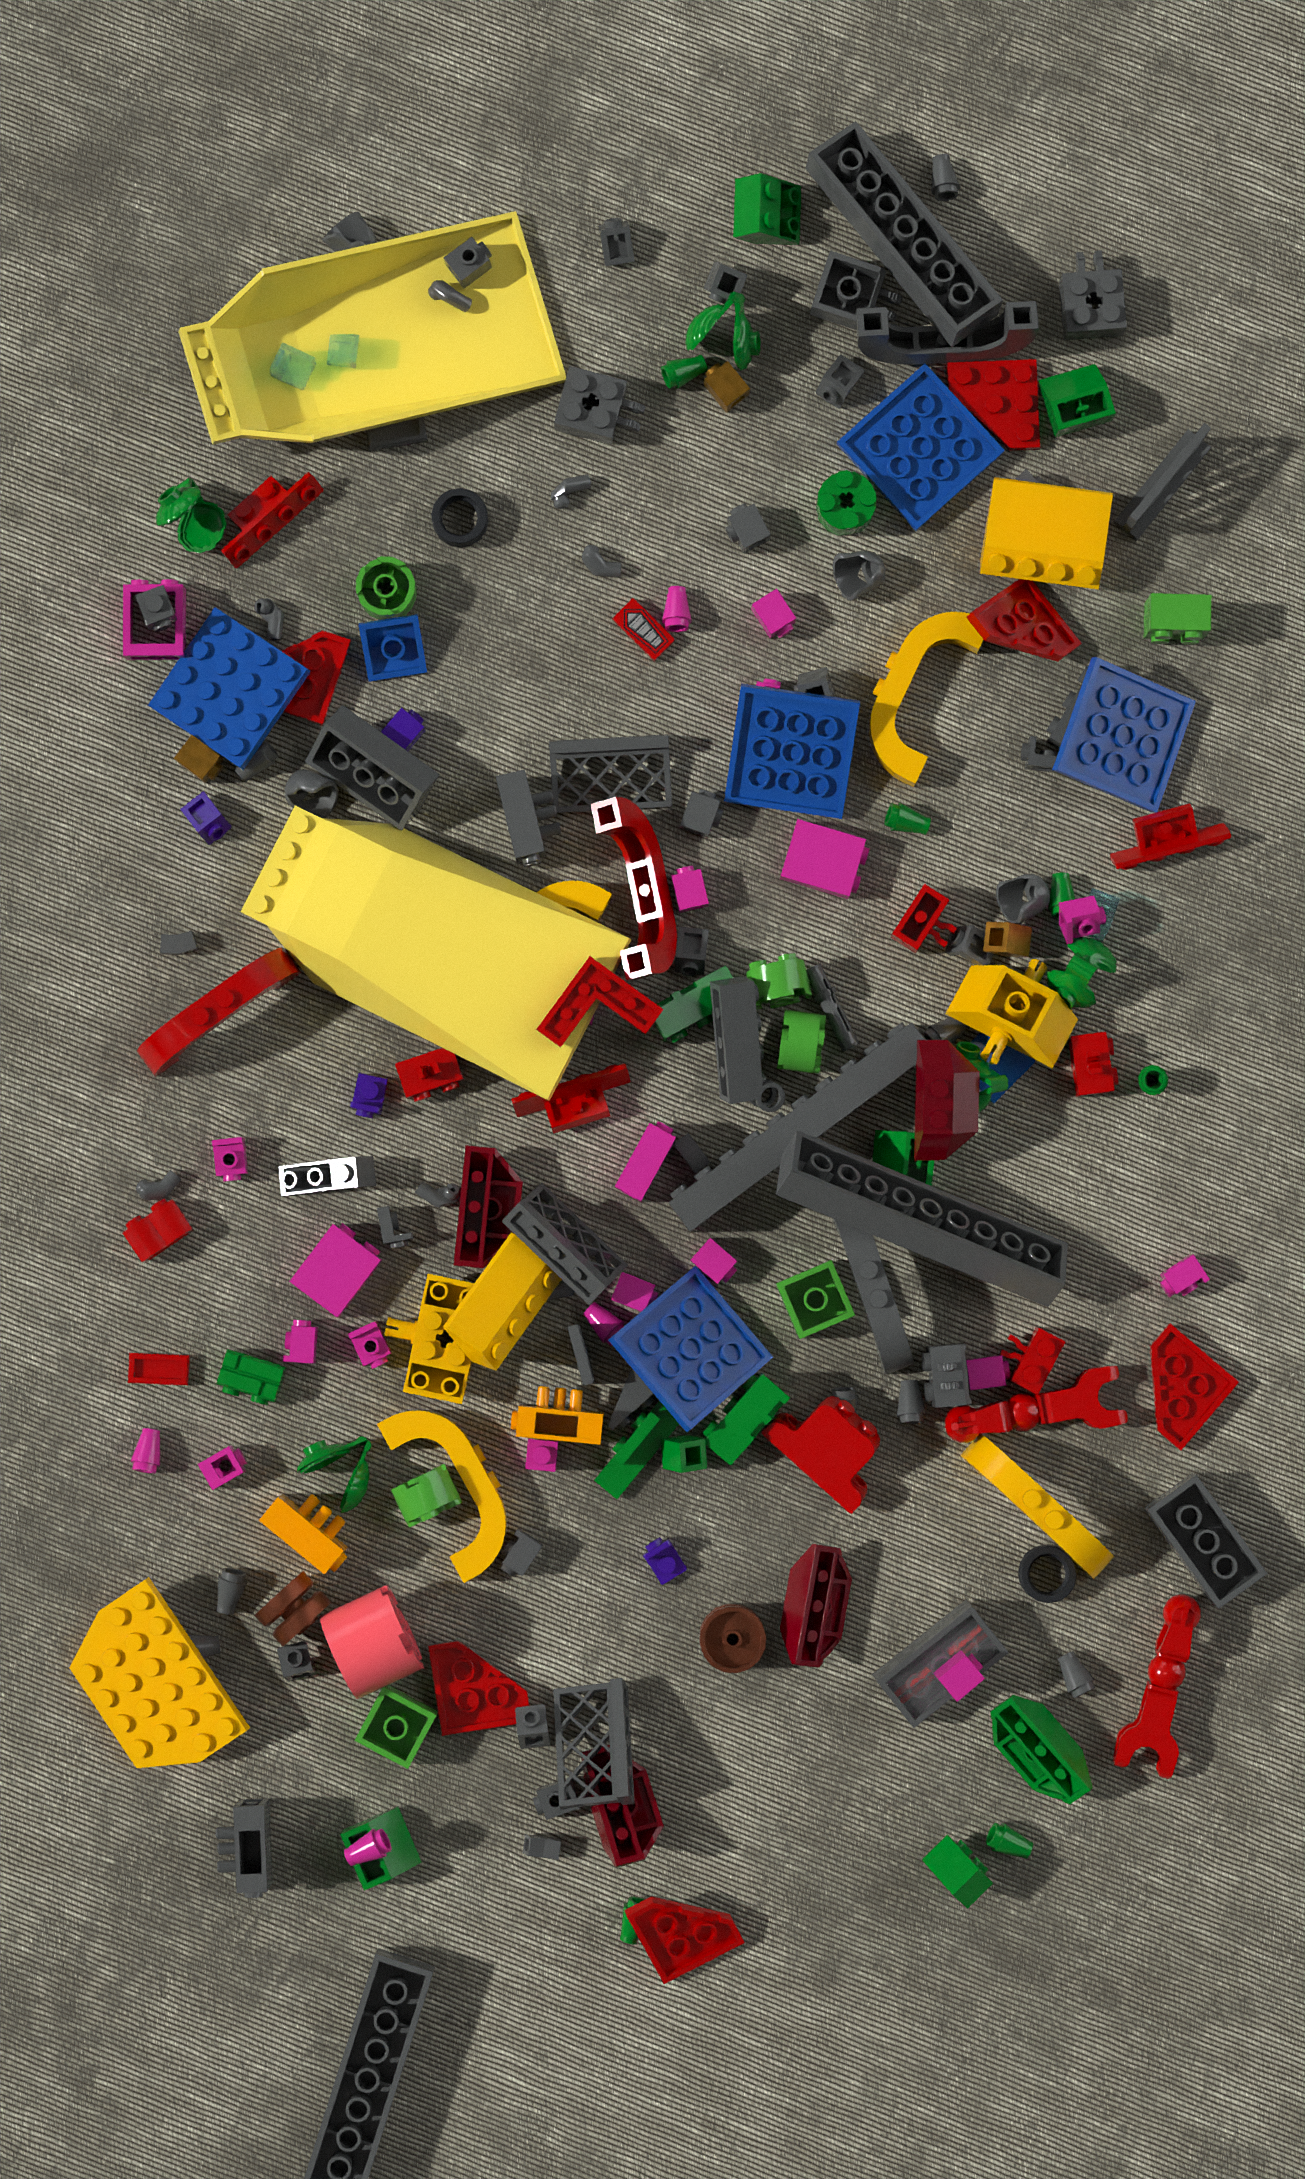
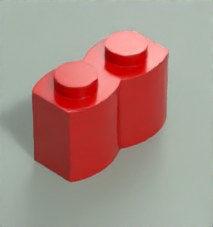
[122,1198,194,1264]

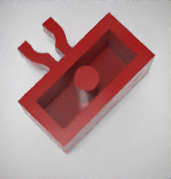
[891,884,957,954]
[1068,1031,1119,1097]
[395,1048,464,1102]
[999,1327,1066,1395]

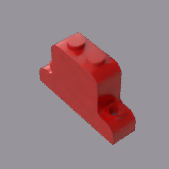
[761,1396,881,1514]

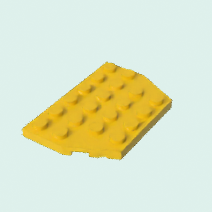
[69,1577,250,1768]

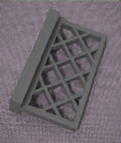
[1114,423,1211,541]
[549,734,672,813]
[502,1183,628,1305]
[553,1678,635,1809]

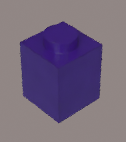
[381,707,426,751]

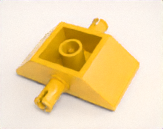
[945,959,1078,1069]
[384,1274,474,1404]

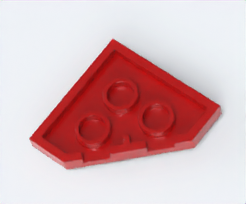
[947,359,1040,451]
[966,579,1082,662]
[282,630,352,725]
[1150,1323,1239,1451]
[428,1640,530,1736]
[624,1896,745,1984]

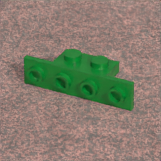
[594,1401,679,1499]

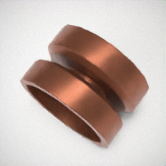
[254,1571,331,1647]
[699,1603,766,1673]

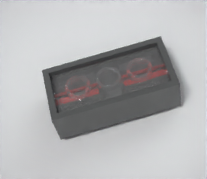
[872,1600,1009,1728]

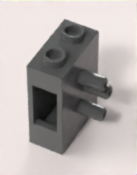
[495,769,562,867]
[216,1798,273,1898]

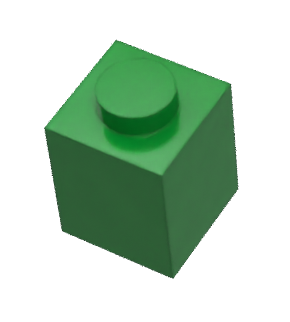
[661,1435,707,1473]

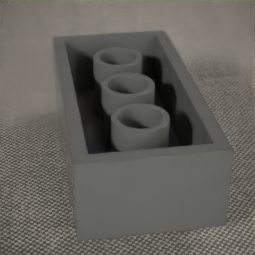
[305,705,440,831]
[1143,1473,1268,1609]

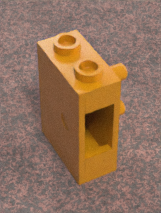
[511,1386,604,1445]
[259,1494,348,1574]

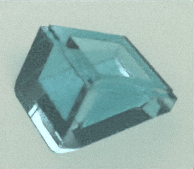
[327,334,360,368]

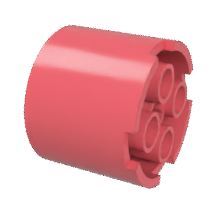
[320,1585,424,1699]

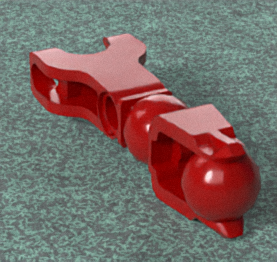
[945,1366,1129,1443]
[1113,1594,1201,1779]

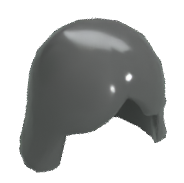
[322,212,377,252]
[832,550,886,601]
[285,769,339,818]
[996,873,1051,924]

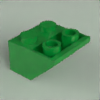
[733,173,801,245]
[1038,364,1116,438]
[872,1130,935,1186]
[340,1806,422,1891]

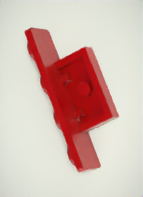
[221,472,324,569]
[1110,803,1231,870]
[511,1064,631,1134]

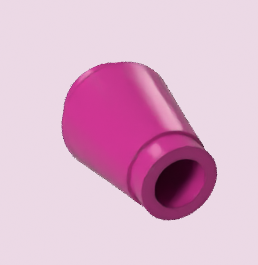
[662,586,692,632]
[583,1302,624,1346]
[130,1428,160,1474]
[344,1829,392,1866]

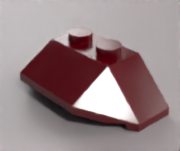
[914,1040,980,1161]
[453,1145,523,1268]
[780,1544,852,1668]
[581,1745,664,1868]

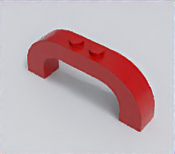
[591,797,677,981]
[137,947,302,1077]

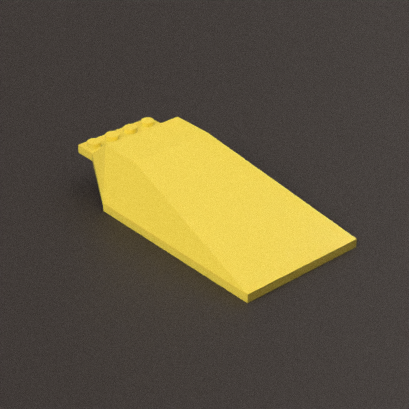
[178,211,566,445]
[241,806,631,1101]

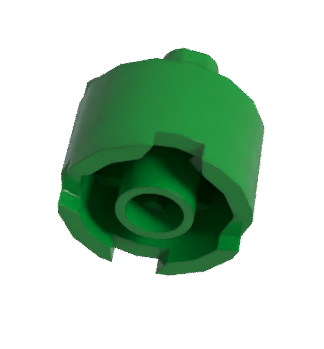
[816,470,877,536]

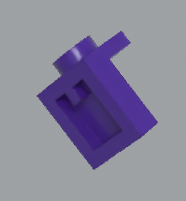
[180,791,232,845]
[350,1073,388,1119]
[643,1537,687,1585]

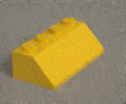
[443,1233,562,1371]

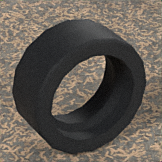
[431,488,488,548]
[1018,1545,1077,1603]

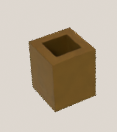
[704,361,750,413]
[174,735,223,783]
[983,922,1032,957]

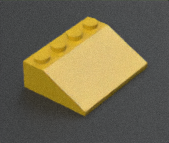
[980,477,1113,590]

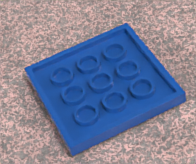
[837,363,1005,531]
[148,607,311,770]
[1052,657,1196,813]
[724,683,860,819]
[608,1266,773,1432]

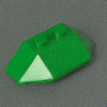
[990,1695,1093,1804]

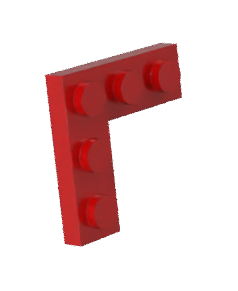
[536,956,664,1048]

